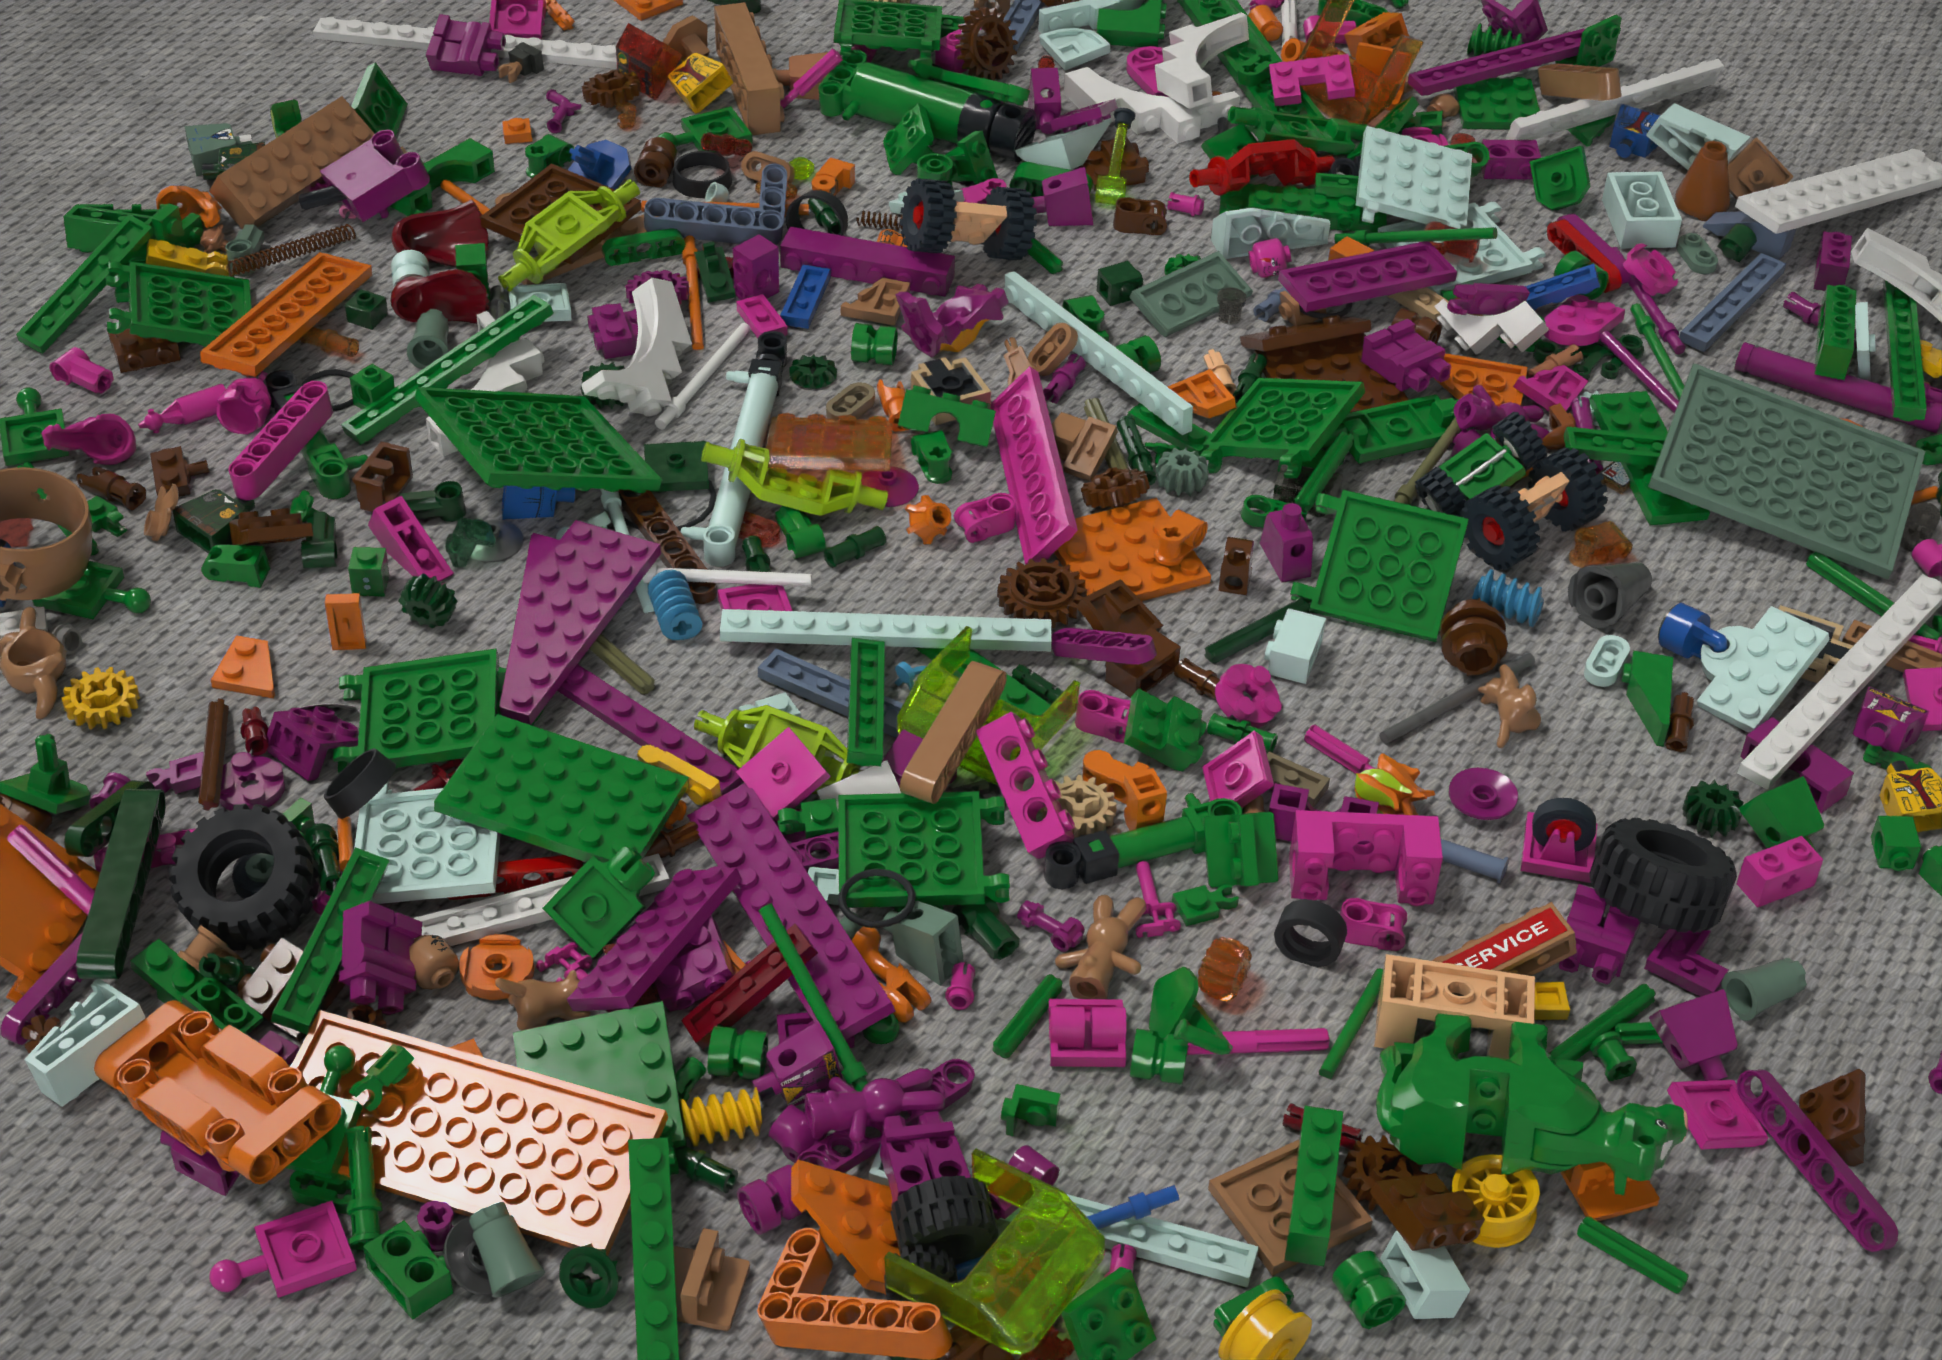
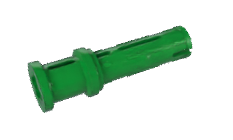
[346,1126,383,1250]

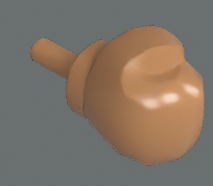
[1427,93,1460,119]

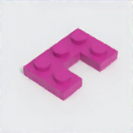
[1269,54,1355,106]

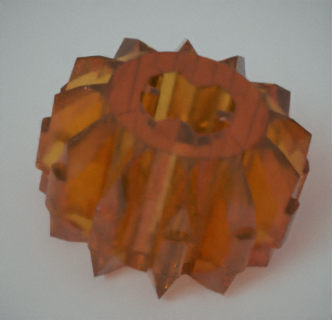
[1198,936,1252,1002]

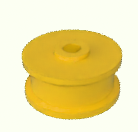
[1452,1154,1540,1248]
[1218,1289,1312,1360]

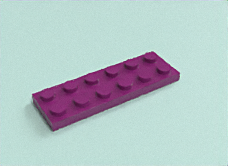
[1278,241,1457,312]
[567,866,742,1011]

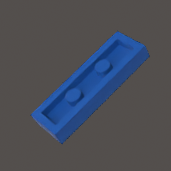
[1525,264,1600,311]
[780,265,831,329]

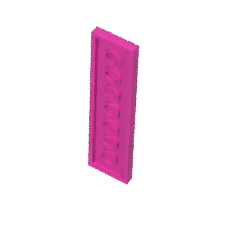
[990,366,1078,564]

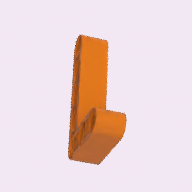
[757,1228,953,1360]

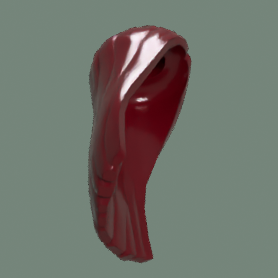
[391,200,489,267]
[390,269,489,324]

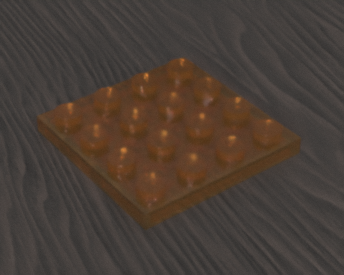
[766,413,893,471]

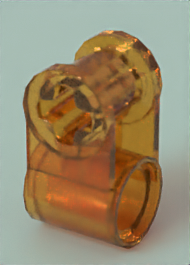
[1569,521,1633,568]

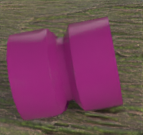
[737,1164,807,1235]

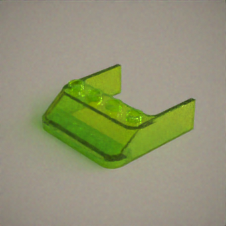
[897,626,1080,785]
[884,1148,1105,1354]

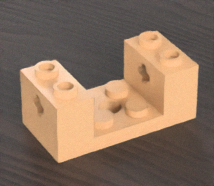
[1374,954,1535,1059]

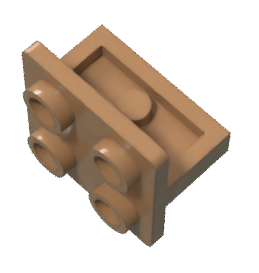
[674,1228,750,1331]

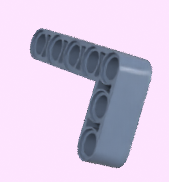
[644,163,787,244]

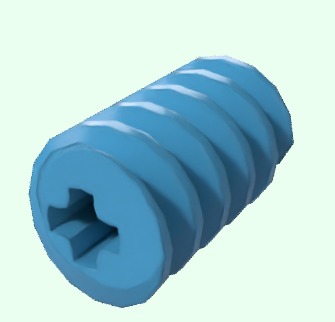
[1472,569,1544,627]
[648,570,703,640]

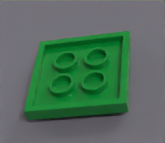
[1453,77,1540,130]

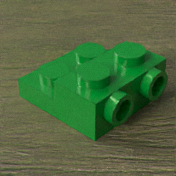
[1124,688,1207,772]

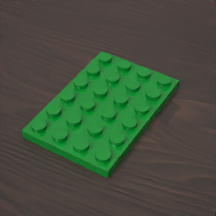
[434,714,689,863]

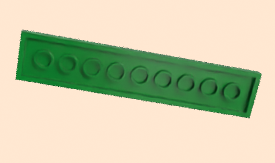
[1177,0,1325,119]

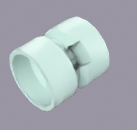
[391,250,430,289]

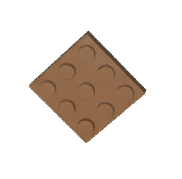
[1208,1140,1373,1276]

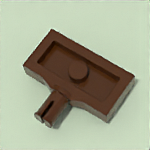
[150,446,210,497]

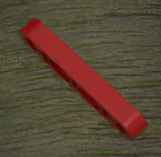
[1547,219,1622,293]
[447,855,584,900]

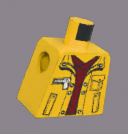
[668,53,733,114]
[1879,761,1942,832]

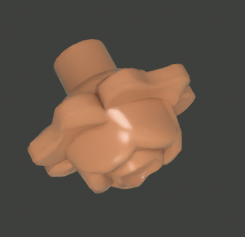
[200,224,229,254]

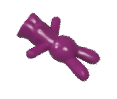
[1453,385,1549,443]
[805,1068,945,1143]

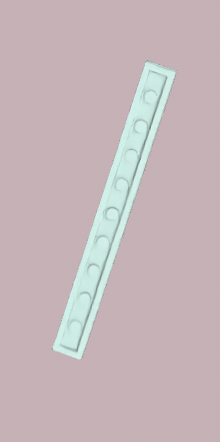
[1004,271,1193,435]
[720,609,1051,652]
[869,1145,1259,1287]

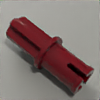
[240,706,268,756]

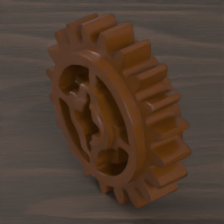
[955,7,1018,81]
[997,558,1087,629]

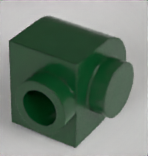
[1717,224,1757,263]

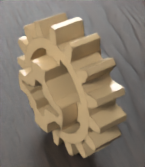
[1040,775,1117,838]

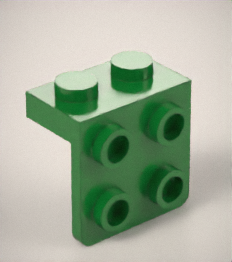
[1555,14,1622,67]

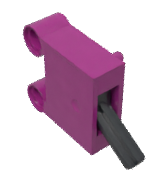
[299,130,430,222]

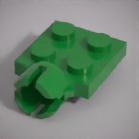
[542,846,655,959]

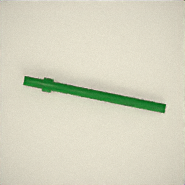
[1334,227,1497,247]
[1630,303,1685,400]
[759,903,868,1091]

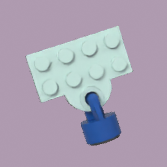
[1658,603,1829,733]

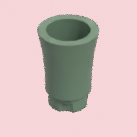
[407,309,449,368]
[1721,958,1807,1021]
[469,1202,545,1298]

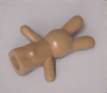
[1055,895,1147,999]

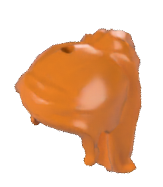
[156,185,223,228]

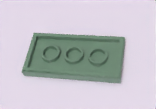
[1130,251,1253,337]

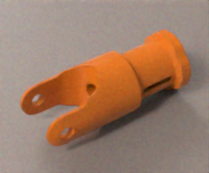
[877,379,909,432]

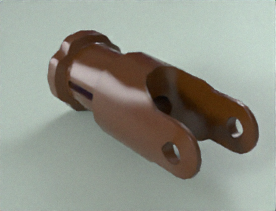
[76,466,146,511]

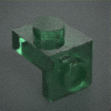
[445,517,496,568]

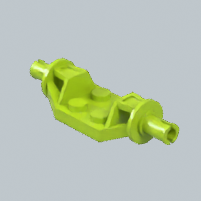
[498,179,640,292]
[701,438,888,516]
[694,705,863,794]

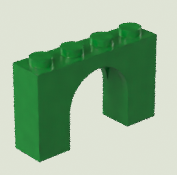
[1097,0,1167,47]

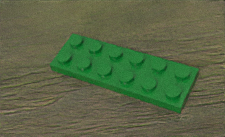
[1589,391,1710,525]

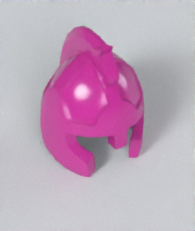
[217,371,272,434]

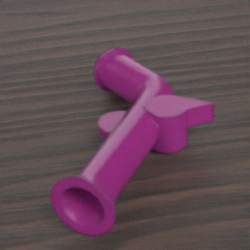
[546,89,581,134]

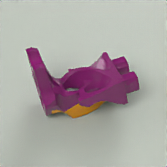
[895,284,1009,357]

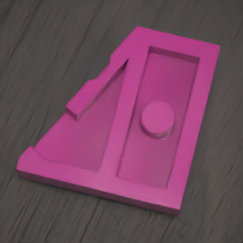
[1513,365,1588,412]

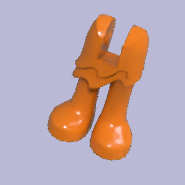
[852,926,931,1023]

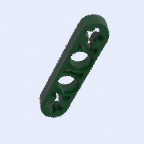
[64,780,155,857]

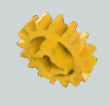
[62,667,140,730]

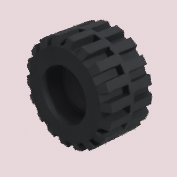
[891,1176,999,1265]

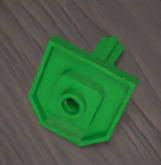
[1530,145,1591,210]
[0,734,91,814]

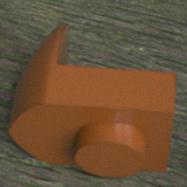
[1542,403,1576,450]

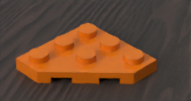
[1434,353,1528,406]
[791,1159,907,1294]

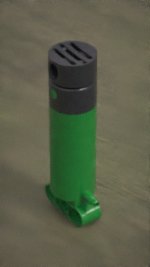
[818,50,1037,162]

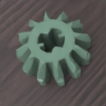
[1156,448,1209,497]

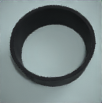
[672,151,732,198]
[786,190,848,236]
[324,748,396,819]

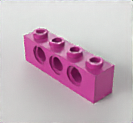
[975,711,1075,859]

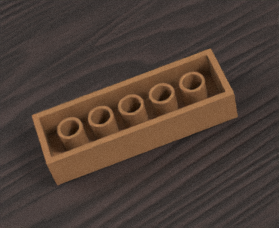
[714,3,785,135]
[209,96,374,229]

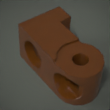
[1218,536,1254,596]

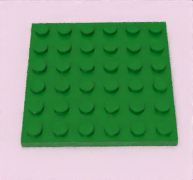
[415,387,662,493]

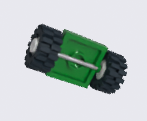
[1415,412,1547,517]

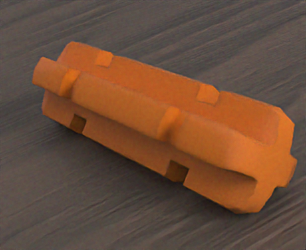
[546,0,575,31]

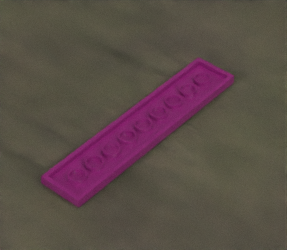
[687,783,895,1040]

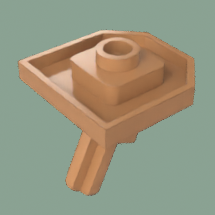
[663,15,710,76]
[1728,137,1794,200]

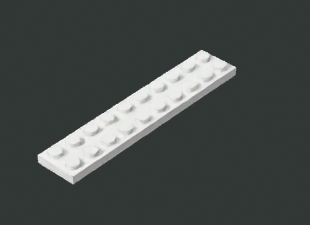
[1735,149,1942,234]

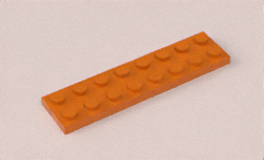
[200,252,372,377]

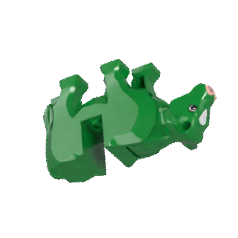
[1376,1014,1688,1195]

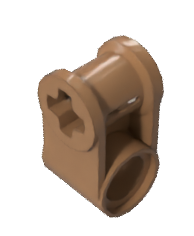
[177,925,244,971]

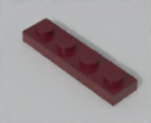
[681,924,818,1050]

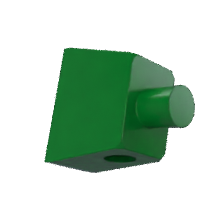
[1739,776,1824,852]

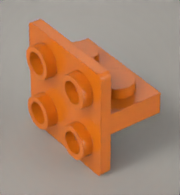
[1560,1162,1660,1221]

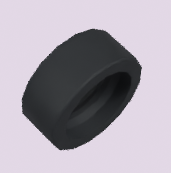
[1274,899,1348,968]

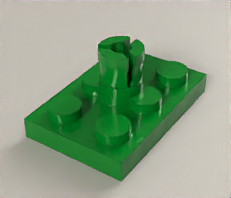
[351,62,408,136]

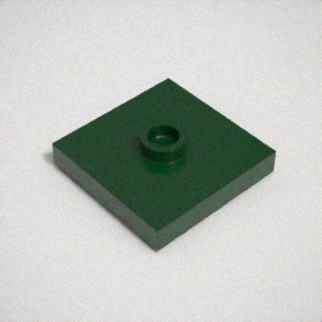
[644,441,709,492]

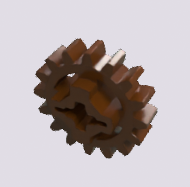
[582,70,641,108]
[1081,467,1150,509]
[1342,1135,1428,1215]

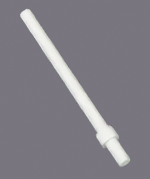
[655,323,751,430]
[642,564,812,587]

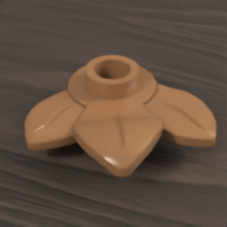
[144,483,179,541]

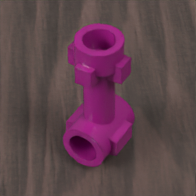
[1017,900,1085,952]

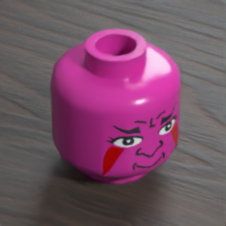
[1248,238,1292,278]

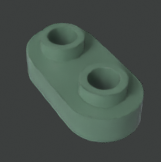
[1676,233,1718,274]

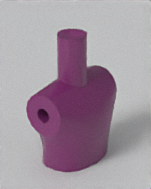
[768,1104,841,1163]

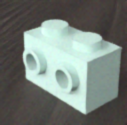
[1264,608,1326,684]
[1380,1231,1470,1319]

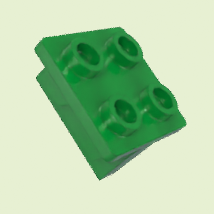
[1203,812,1278,887]

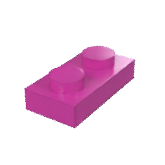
[736,294,788,338]

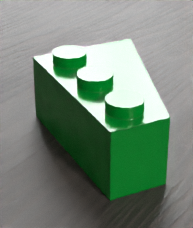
[63,204,168,258]

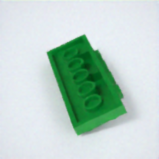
[1219,184,1387,232]

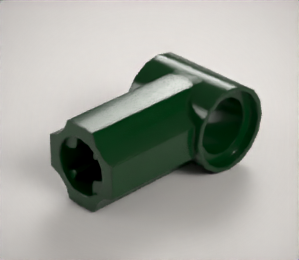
[400,481,466,522]
[301,511,338,569]
[952,896,1020,960]

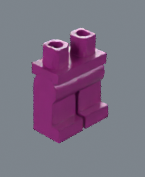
[426,14,506,76]
[1361,319,1451,392]
[1558,884,1641,985]
[339,901,423,1015]
[880,1111,971,1206]

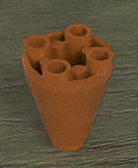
[1674,141,1730,221]

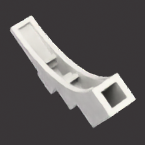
[1155,12,1249,109]
[1064,67,1240,144]
[1851,228,1942,323]
[581,278,692,417]
[426,311,544,457]

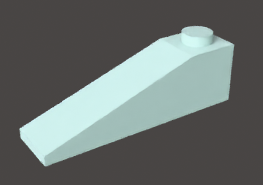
[1015,118,1112,170]
[1211,208,1330,259]

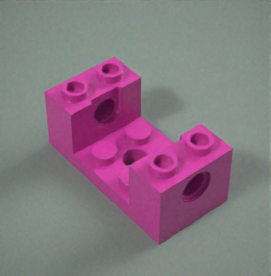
[1289,810,1443,906]

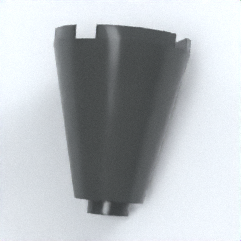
[1568,562,1652,629]

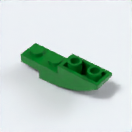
[130,938,263,1035]

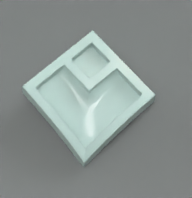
[1039,28,1110,71]

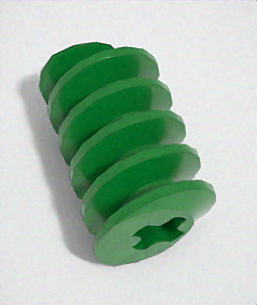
[1467,23,1525,56]

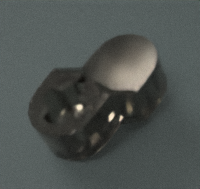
[1900,502,1941,553]

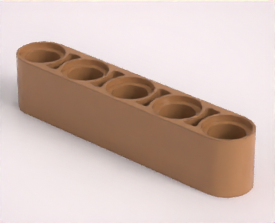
[1538,64,1622,101]
[900,661,1007,804]

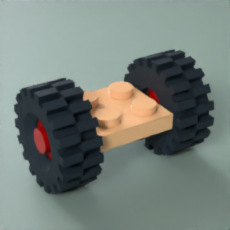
[900,178,1037,261]
[1460,448,1608,570]

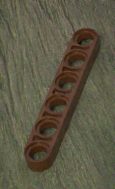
[619,489,717,604]

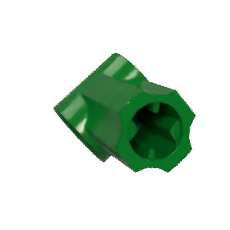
[775,506,826,559]

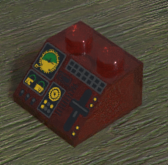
[616,23,682,100]

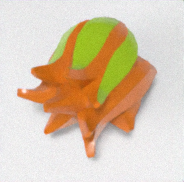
[1354,753,1435,815]

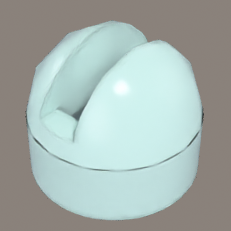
[705,182,729,202]

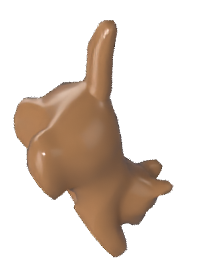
[1478,664,1541,748]
[495,970,591,1031]

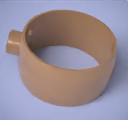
[0,467,92,601]

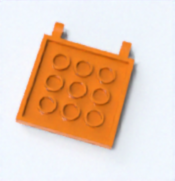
[0,804,100,1003]

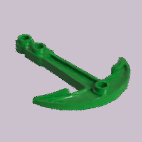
[908,57,1030,106]

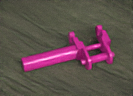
[1135,861,1181,938]
[536,942,614,1012]

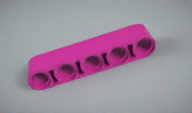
[228,381,333,500]

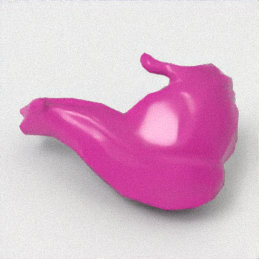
[41,414,136,465]

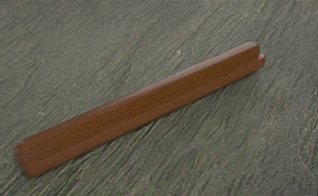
[198,698,229,811]

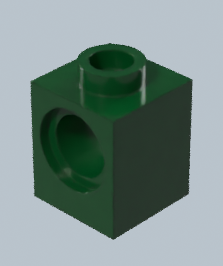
[1096,261,1143,306]

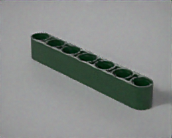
[76,789,166,979]

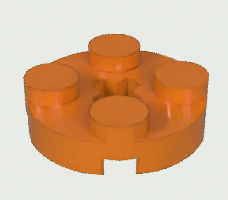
[459,934,535,1000]

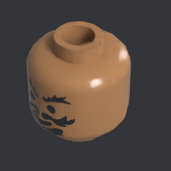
[409,935,459,990]

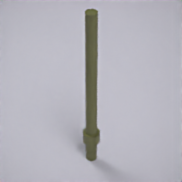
[1394,417,1461,505]

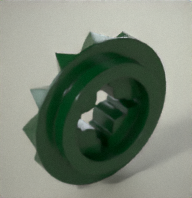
[789,354,837,389]
[559,1243,622,1308]

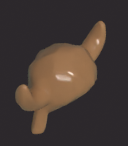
[0,607,67,719]

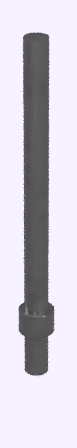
[1379,653,1535,744]

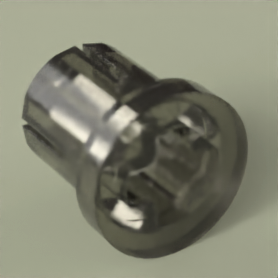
[1217,288,1246,325]

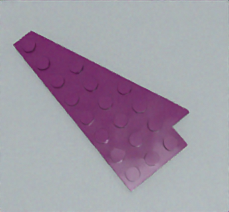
[499,520,661,725]

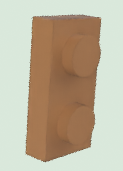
[1063,416,1118,481]

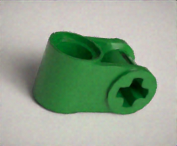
[525,134,574,178]
[1062,295,1105,332]
[911,430,952,484]

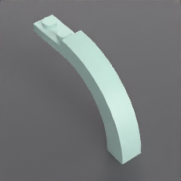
[1038,0,1145,34]

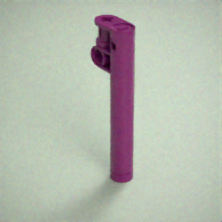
[1734,342,1942,434]

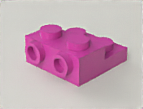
[489,0,546,40]

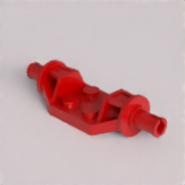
[1189,139,1335,196]

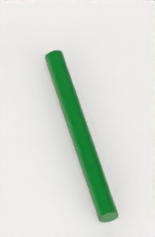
[1319,968,1383,1080]

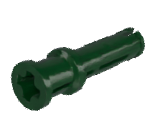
[305,823,341,896]

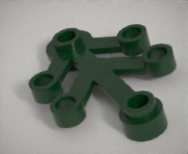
[1533,334,1644,380]

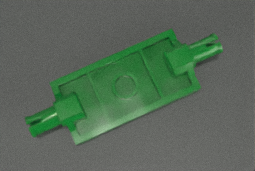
[1227,106,1369,156]
[1321,394,1462,464]

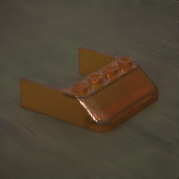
[1298,0,1424,125]

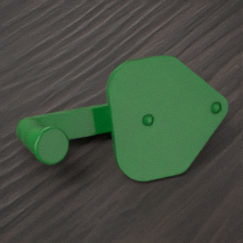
[1149,966,1233,1055]

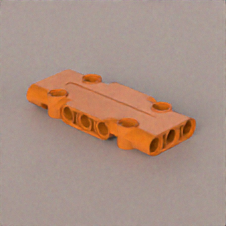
[94,1000,341,1185]

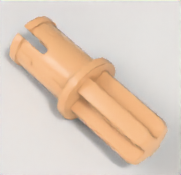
[1204,349,1236,395]

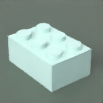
[1602,172,1682,249]

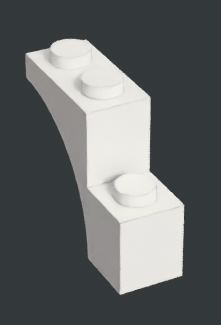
[1434,299,1549,354]

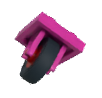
[1520,798,1598,883]

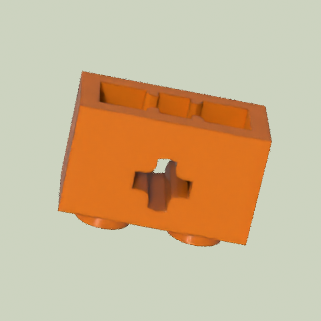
[1344,12,1409,59]

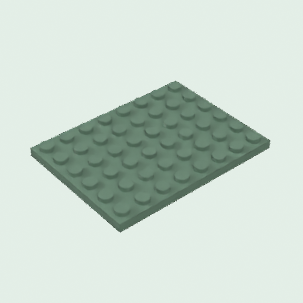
[1648,363,1926,579]

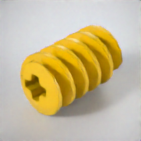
[680,1087,762,1147]

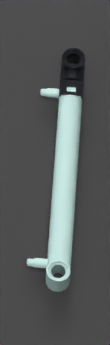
[681,331,788,567]

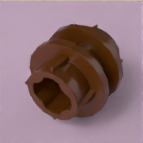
[1440,598,1508,676]

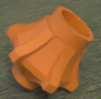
[905,495,951,545]

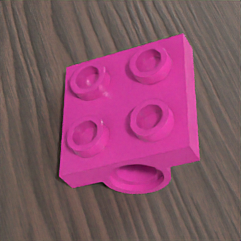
[1048,999,1126,1067]

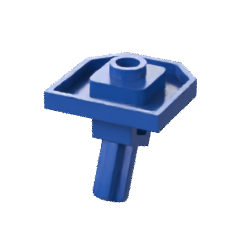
[568,139,632,190]

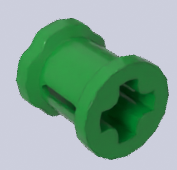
[1590,1031,1637,1081]

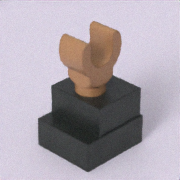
[498,42,544,83]

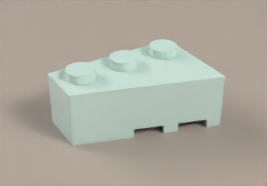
[1646,103,1750,170]
[24,979,146,1107]

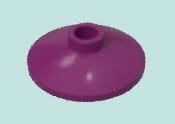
[861,466,919,507]
[1448,767,1518,820]

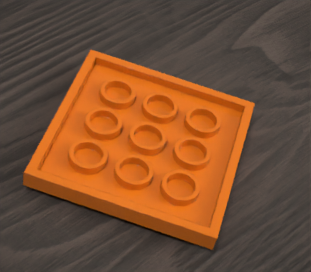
[1054,498,1211,601]

